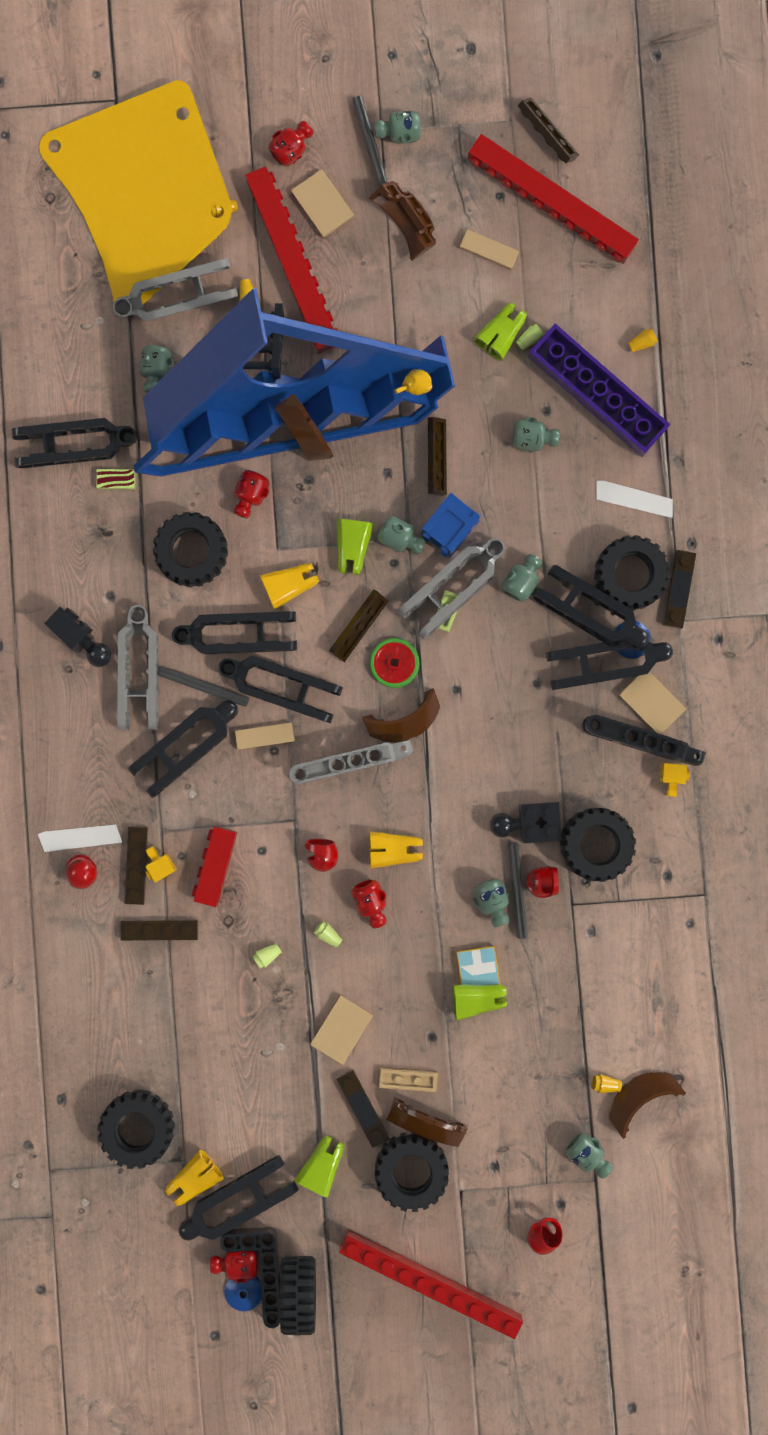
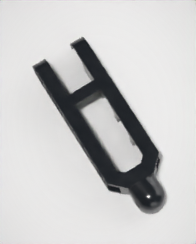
[12,418,137,468]
[532,565,649,650]
[172,611,297,655]
[546,641,673,690]
[218,656,343,724]
[128,700,238,798]
[582,715,706,766]
[179,1155,299,1241]

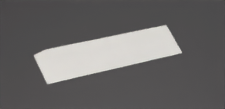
[596,481,673,518]
[38,825,122,852]

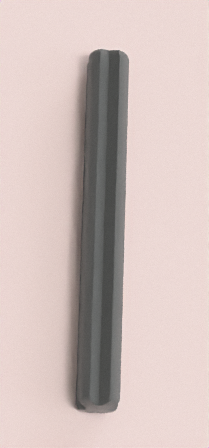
[353,95,388,187]
[158,666,249,707]
[508,843,528,939]

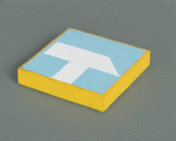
[456,946,500,985]

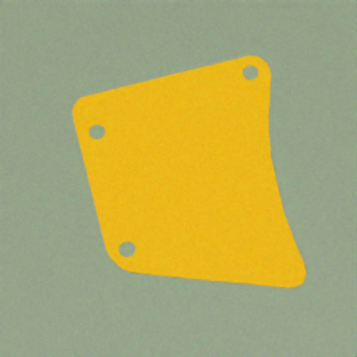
[39,80,232,304]

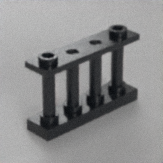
[243,303,285,379]

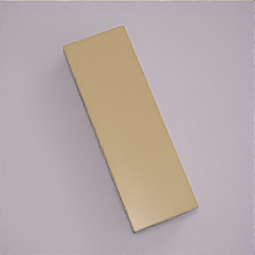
[460,229,520,271]
[235,722,295,750]
[379,1067,438,1092]

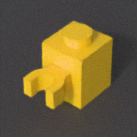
[660,763,690,797]
[145,846,177,883]

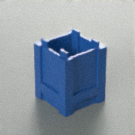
[421,493,481,558]

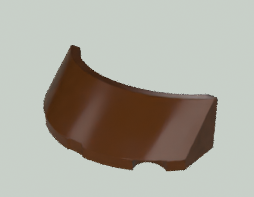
[369,181,436,261]
[275,393,334,461]
[362,688,440,742]
[609,1072,686,1139]
[386,1098,467,1147]

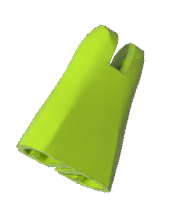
[473,302,527,361]
[337,519,374,575]
[452,984,507,1021]
[294,1135,344,1198]

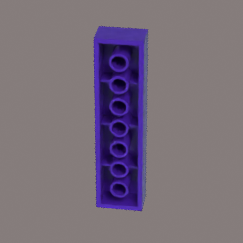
[528,323,671,457]

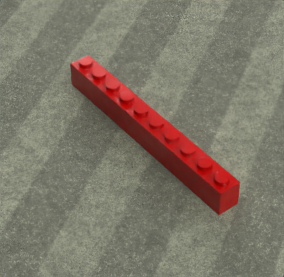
[468,134,639,264]
[245,166,338,354]
[339,1229,523,1340]

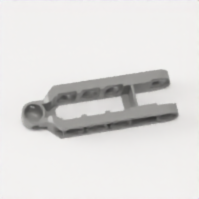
[113,258,238,321]
[398,538,505,640]
[117,605,159,730]
[289,740,413,784]

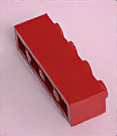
[192,826,238,907]

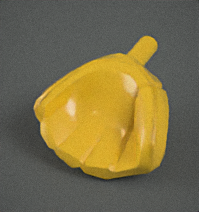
[394,369,432,395]

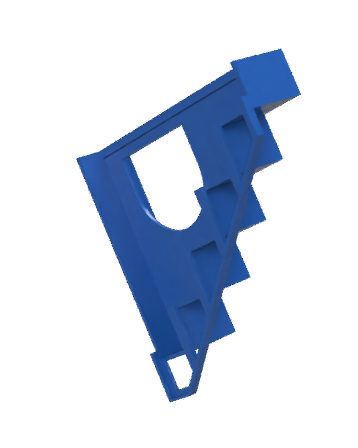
[134,288,455,477]

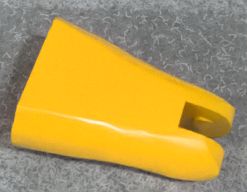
[260,563,319,610]
[369,831,423,869]
[164,1149,224,1206]

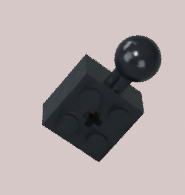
[44,607,111,667]
[490,802,562,844]

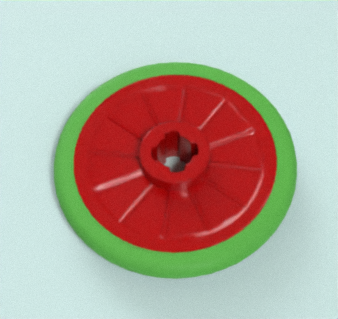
[370,638,419,688]

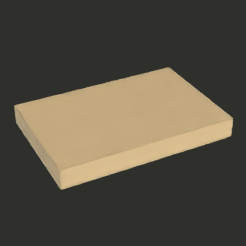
[291,169,355,239]
[618,672,686,734]
[310,995,373,1065]

